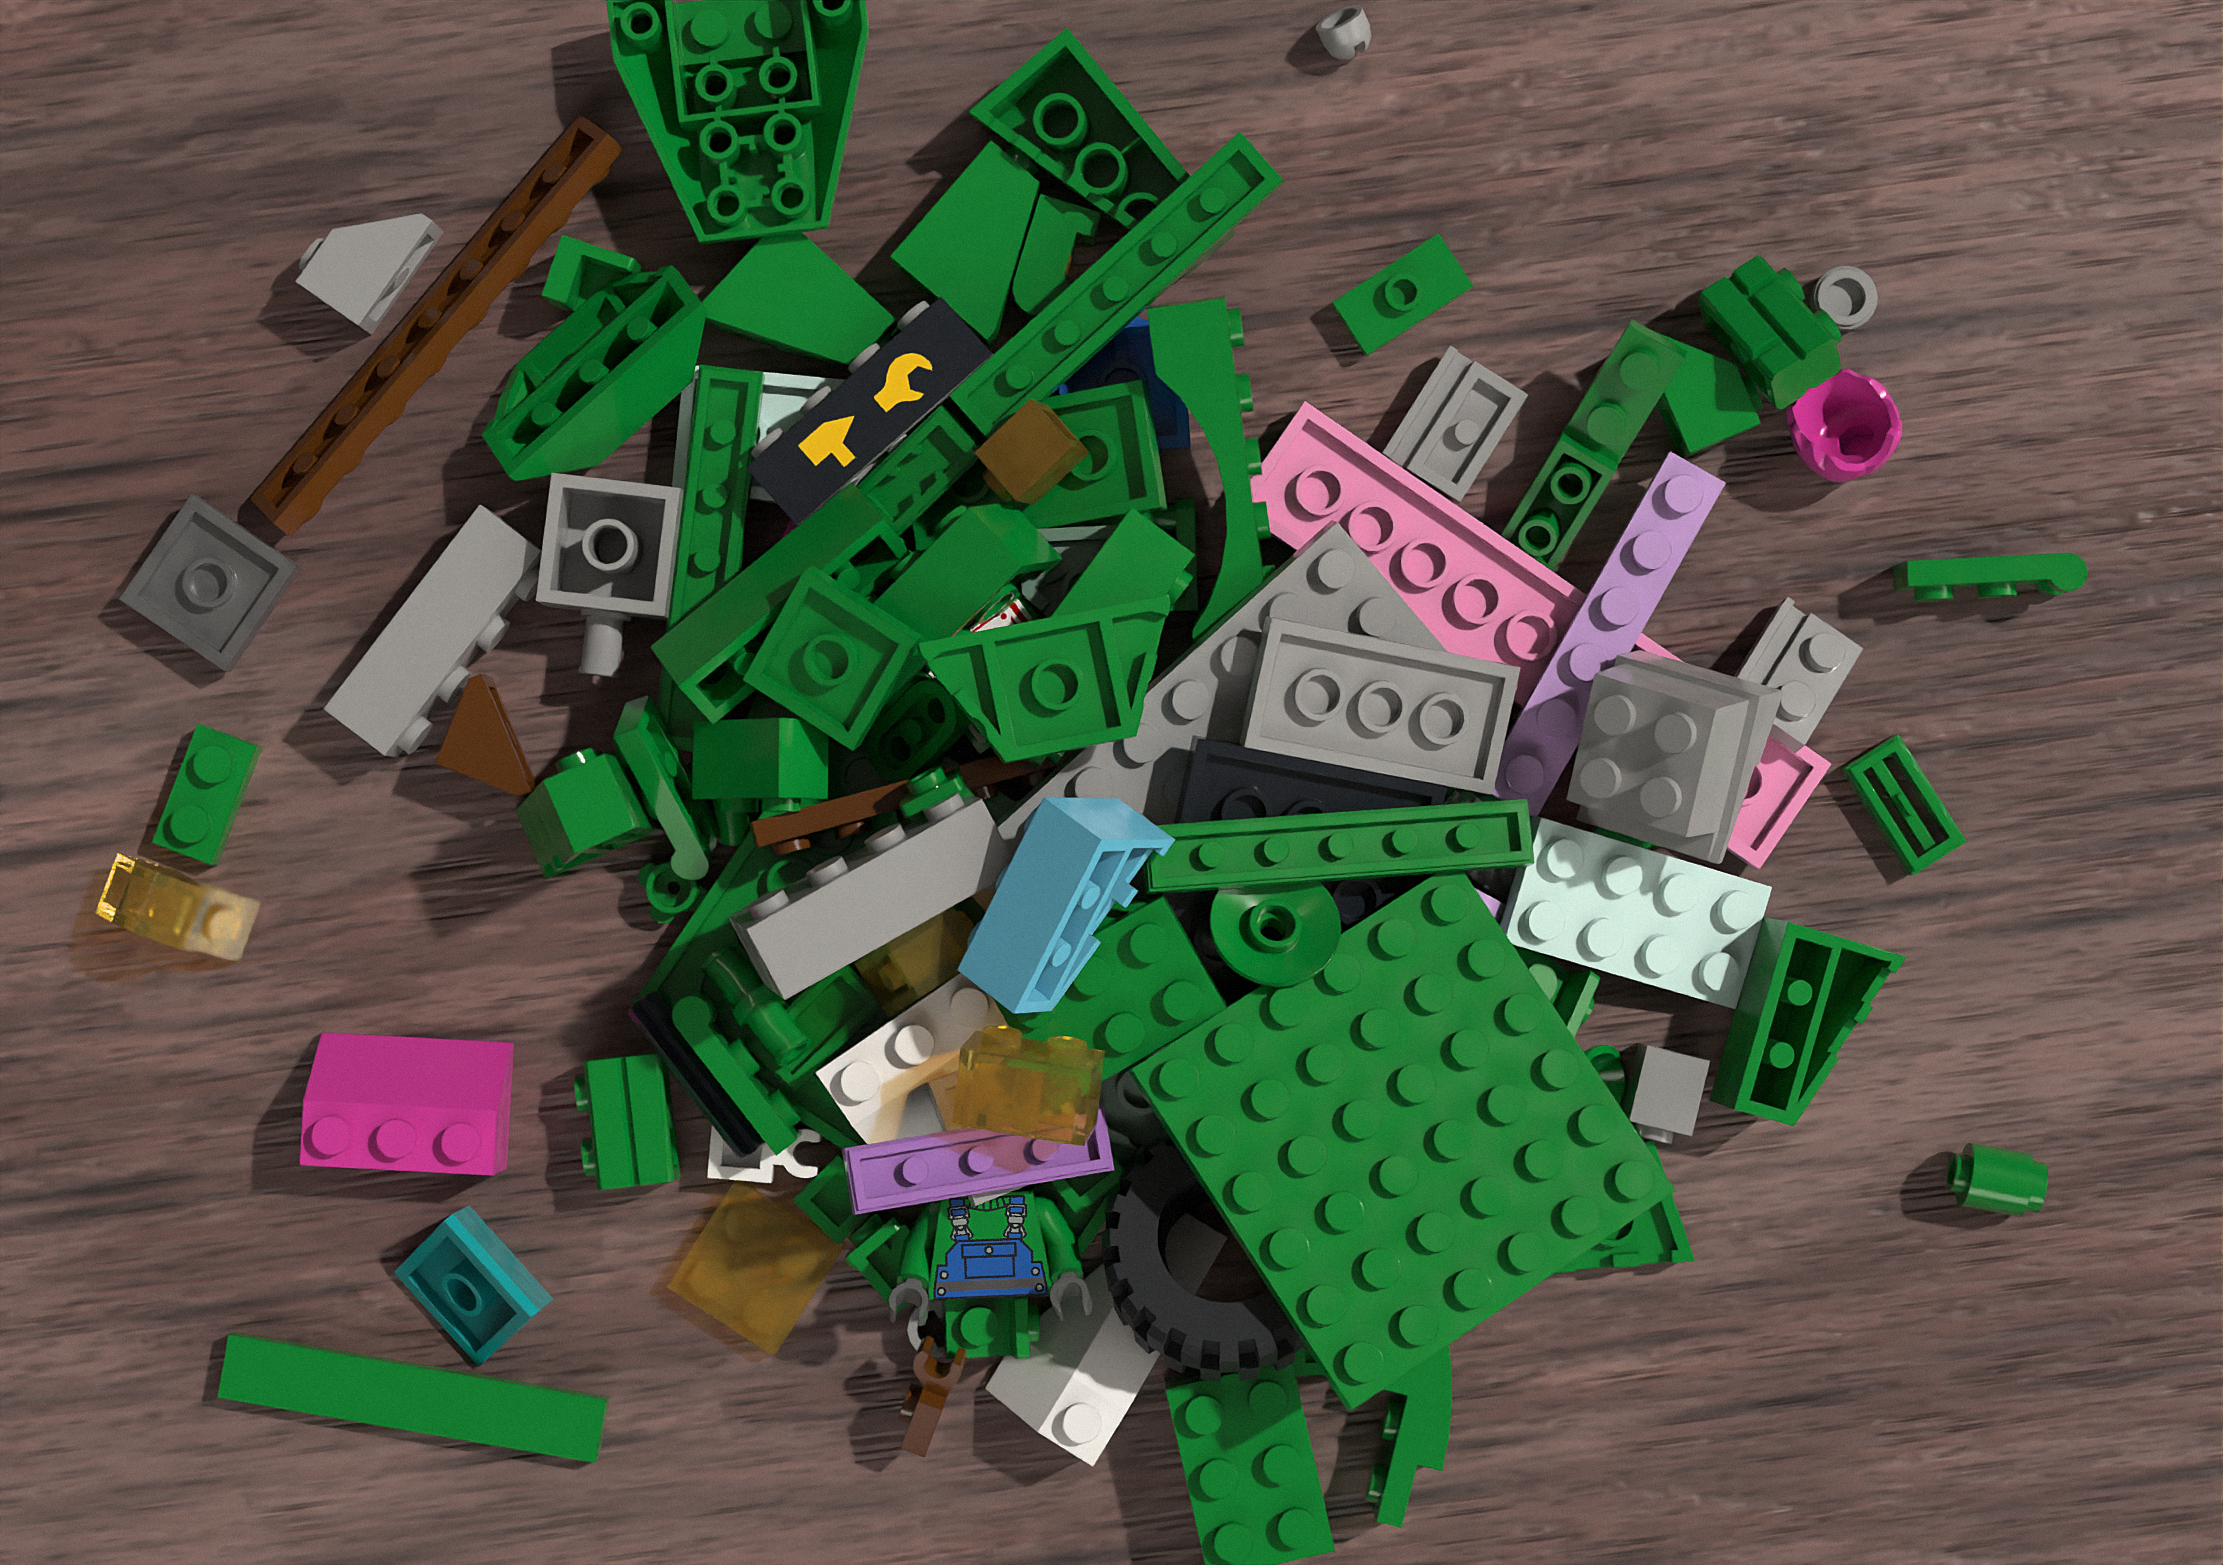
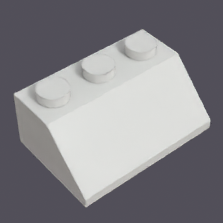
[816,973,1020,1144]

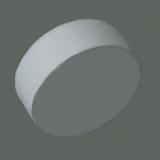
[1810,266,1878,333]

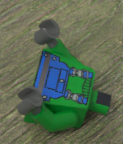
[889,1185,1093,1326]

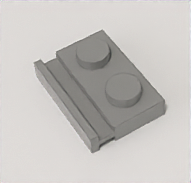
[1382,346,1528,505]
[1734,596,1863,753]

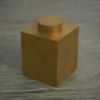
[974,399,1090,505]

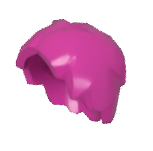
[1786,368,1902,483]

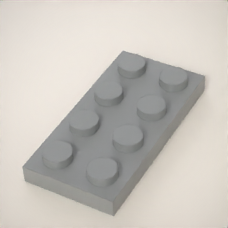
[1239,616,1521,795]

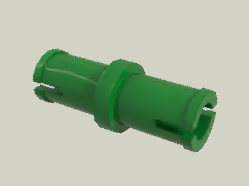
[700,944,812,1067]

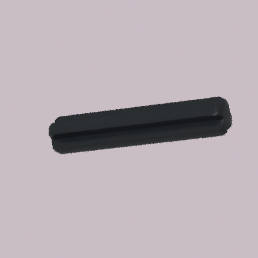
[628,991,765,1159]

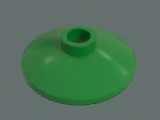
[1209,882,1341,987]

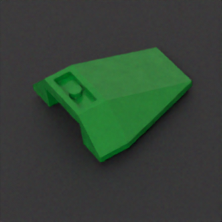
[606,0,870,245]

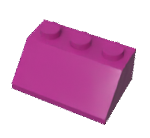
[299,1032,514,1176]

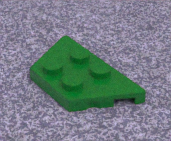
[917,594,1171,764]

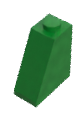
[890,141,1041,349]
[701,232,899,373]

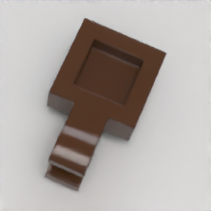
[898,1336,967,1458]

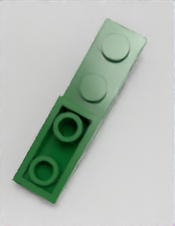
[1500,319,1687,572]
[1365,1345,1452,1528]

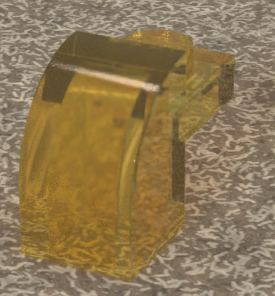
[95,853,261,962]

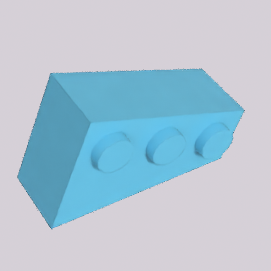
[957,797,1175,1014]

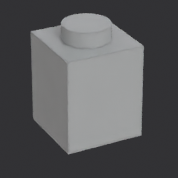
[1622,1043,1710,1144]

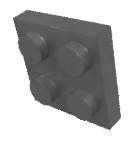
[119,494,302,672]

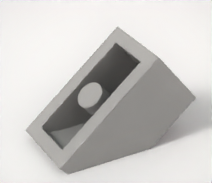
[295,213,444,335]

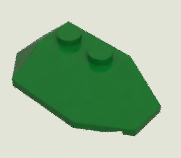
[482,265,707,481]

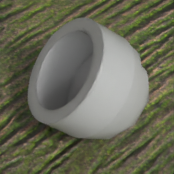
[1316,5,1372,60]

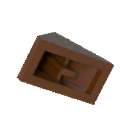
[435,674,538,798]

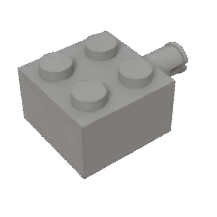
[536,473,684,678]

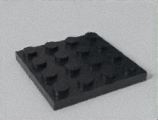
[1158,735,1447,1007]

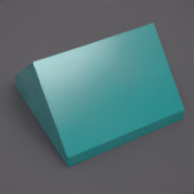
[394,1205,554,1367]

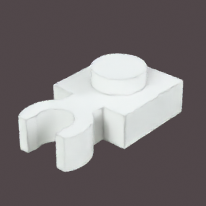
[707,1125,822,1183]

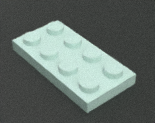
[1500,815,1772,1009]

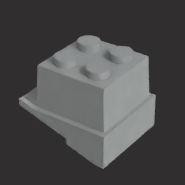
[1567,650,1783,864]

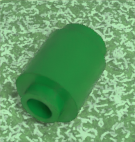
[1946,1142,2048,1217]

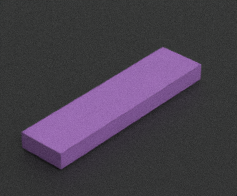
[842,1105,1114,1215]

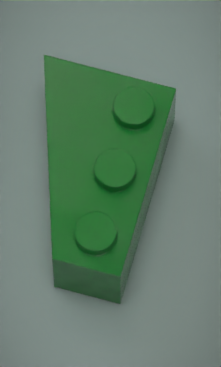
[516,748,662,880]
[1709,917,1906,1127]

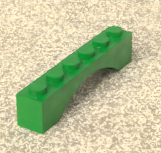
[1147,295,1276,643]

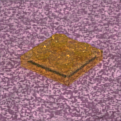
[667,1180,845,1356]

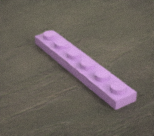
[1490,452,1726,818]

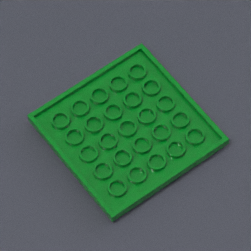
[1128,871,1676,1411]

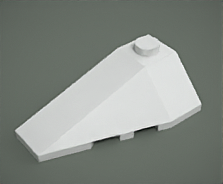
[985,1212,1227,1466]

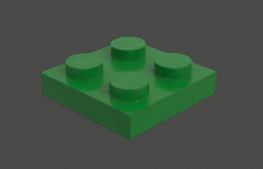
[742,566,923,751]

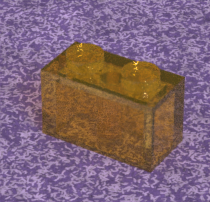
[854,907,975,1017]
[953,1025,1105,1146]

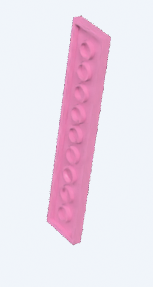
[1251,401,1831,869]

